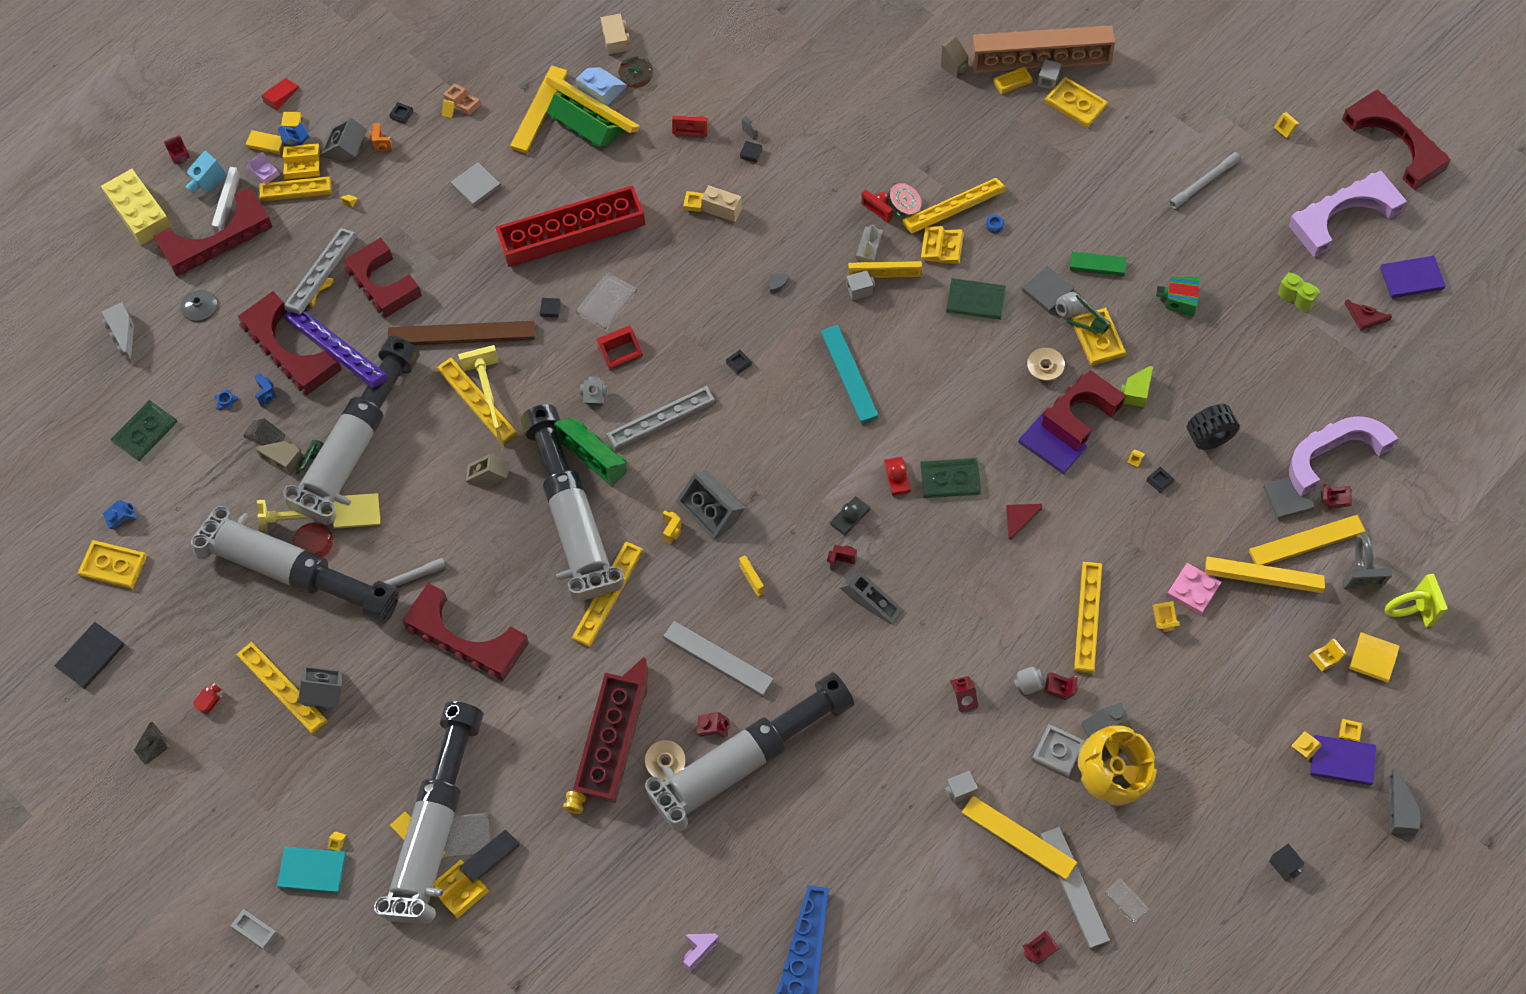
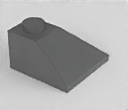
[1082,702,1132,758]

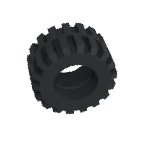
[1186,404,1240,450]

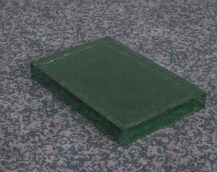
[946,278,1006,320]
[110,400,178,461]
[920,458,981,498]

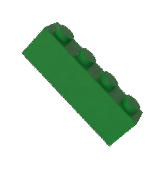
[546,93,624,147]
[555,418,628,487]

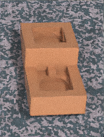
[443,84,482,115]

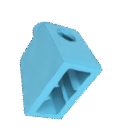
[185,151,227,194]

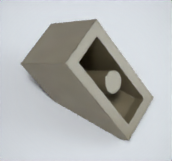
[941,35,969,78]
[256,441,303,475]
[466,454,509,484]

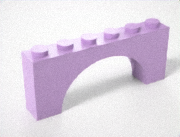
[1289,171,1407,257]

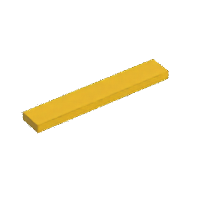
[510,65,568,154]
[545,75,640,133]
[903,178,1006,234]
[436,357,517,444]
[1249,515,1365,566]
[572,542,643,648]
[1205,557,1325,593]
[1074,562,1102,674]
[236,642,328,735]
[962,796,1078,881]

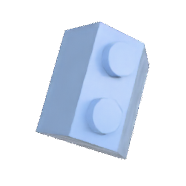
[576,67,627,106]

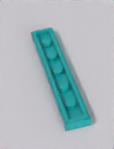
[821,325,878,424]

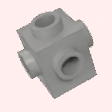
[580,377,607,404]

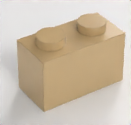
[600,13,630,55]
[701,185,742,222]

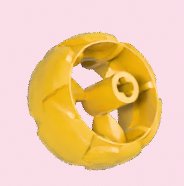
[1078,726,1157,806]

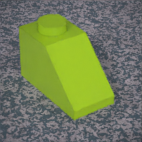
[1121,366,1153,408]

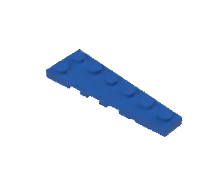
[776,886,829,994]

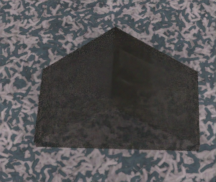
[243,418,286,445]
[134,722,171,765]

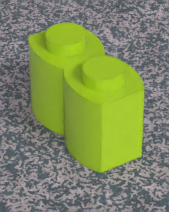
[1278,272,1320,312]

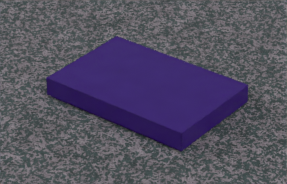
[1380,255,1446,298]
[1018,414,1087,475]
[1310,735,1376,785]

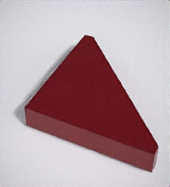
[1344,299,1392,331]
[1006,504,1042,540]

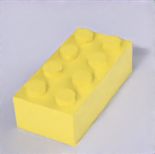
[101,169,172,246]

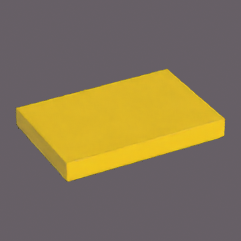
[1044,77,1108,129]
[1071,308,1126,366]
[77,540,147,589]

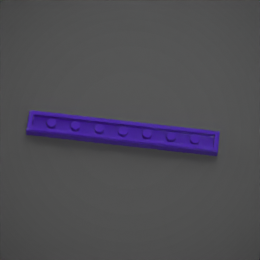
[285,310,388,388]

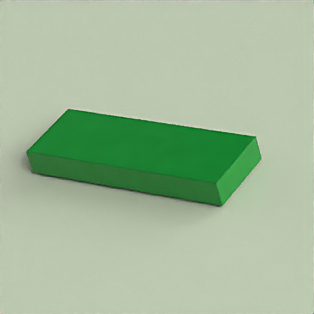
[1070,251,1127,276]

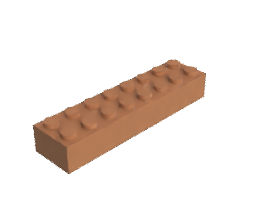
[971,25,1115,73]

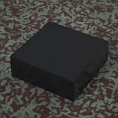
[389,102,413,124]
[740,141,762,162]
[540,298,561,318]
[726,350,752,375]
[1146,467,1174,493]

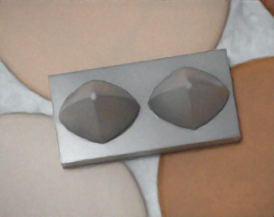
[856,224,883,262]

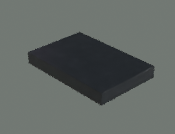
[54,622,125,689]

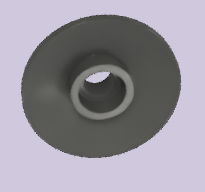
[181,290,217,322]

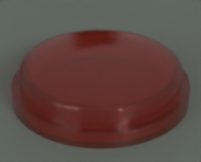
[292,523,333,557]

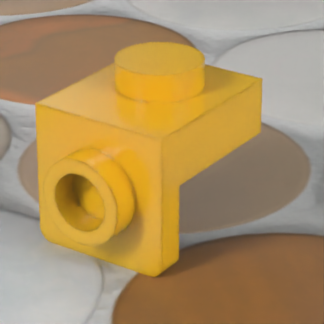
[662,511,682,545]
[1152,601,1180,632]
[1309,639,1346,671]

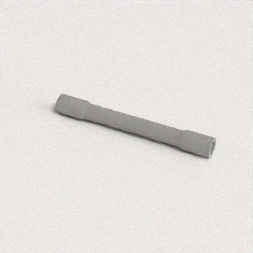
[1169,152,1241,209]
[384,558,446,587]

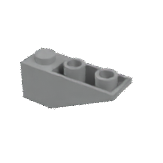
[102,302,134,361]

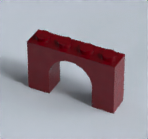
[344,237,422,318]
[1041,370,1126,451]

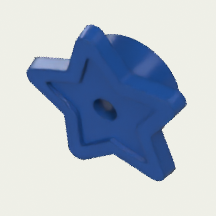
[214,389,238,410]

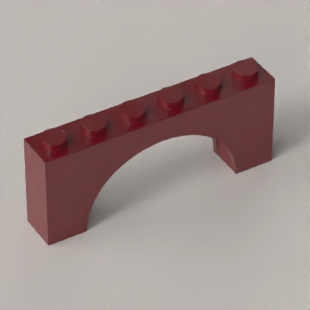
[1342,89,1451,191]
[153,187,273,276]
[238,291,342,395]
[402,583,529,681]

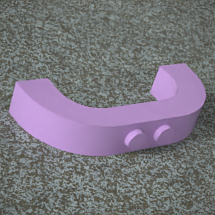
[1289,417,1398,496]

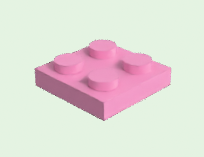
[1167,563,1221,615]

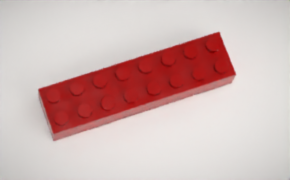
[495,185,646,267]

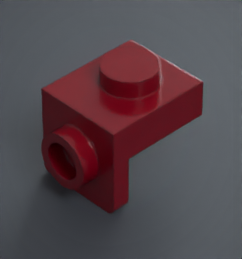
[164,135,190,164]
[1321,484,1352,509]
[827,544,857,570]
[1044,672,1078,700]
[696,712,730,738]
[1022,931,1060,964]

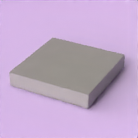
[451,162,501,207]
[1031,724,1085,777]

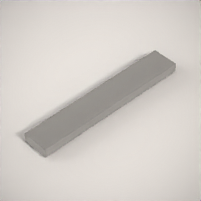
[284,228,357,315]
[607,386,716,451]
[663,621,774,697]
[1040,827,1110,949]

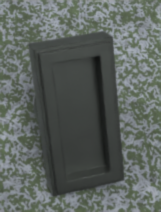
[830,496,870,536]

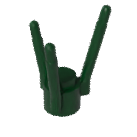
[1067,295,1111,335]
[296,440,324,474]

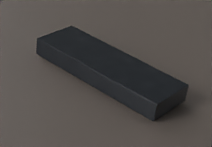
[459,830,519,884]

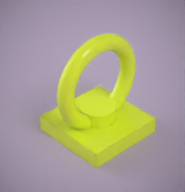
[1385,574,1448,628]

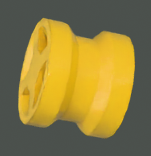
[563,791,586,814]

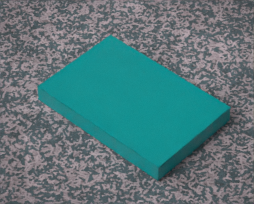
[277,847,346,894]

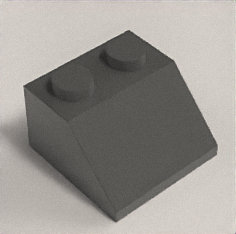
[320,117,367,162]
[298,666,343,709]

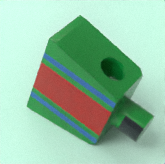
[1156,277,1200,316]

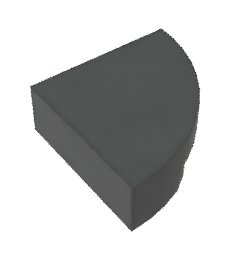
[742,116,758,140]
[770,274,788,293]

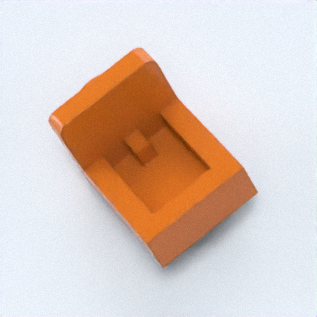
[370,123,392,152]

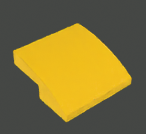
[283,143,320,180]
[921,226,964,264]
[1349,632,1400,683]
[433,859,489,919]

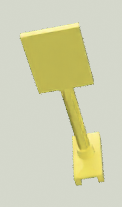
[458,345,505,450]
[257,493,380,535]

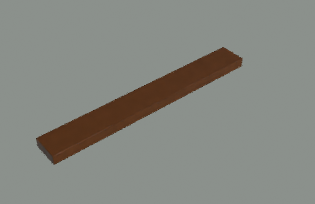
[388,321,535,345]

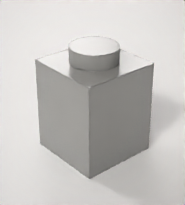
[1038,59,1062,90]
[846,271,875,301]
[944,771,978,804]

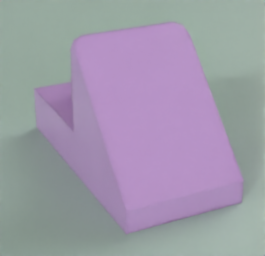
[246,152,280,185]
[683,933,719,973]

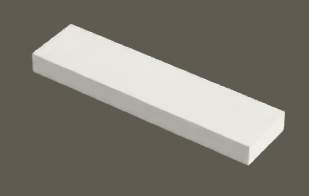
[211,167,240,234]

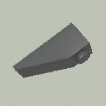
[840,571,903,624]
[1389,768,1423,836]

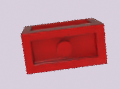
[596,325,643,370]

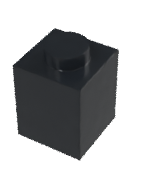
[1269,843,1305,881]

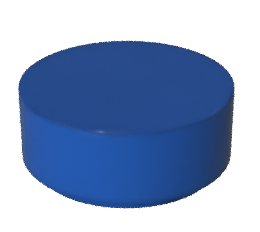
[986,215,1004,233]

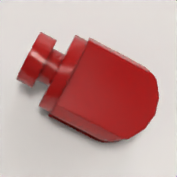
[193,683,222,714]

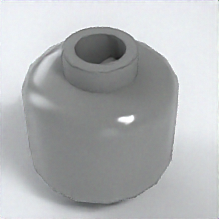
[1056,292,1083,319]
[1014,666,1045,696]

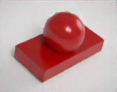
[861,189,893,223]
[884,456,911,496]

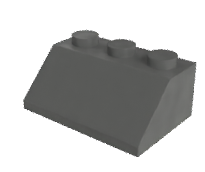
[676,470,745,539]

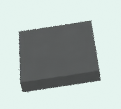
[1022,266,1075,313]
[1263,477,1315,520]

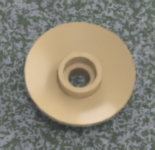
[1027,348,1065,381]
[645,740,686,781]

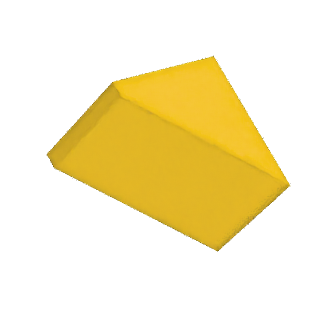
[441,100,455,118]
[341,195,359,208]
[1127,449,1145,467]
[328,832,346,851]

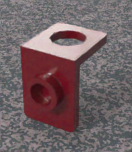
[950,676,978,712]

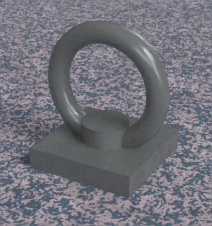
[1343,532,1392,589]

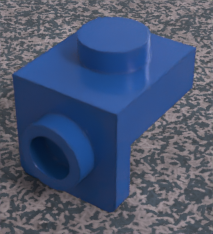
[278,123,310,146]
[254,373,276,406]
[103,500,138,530]

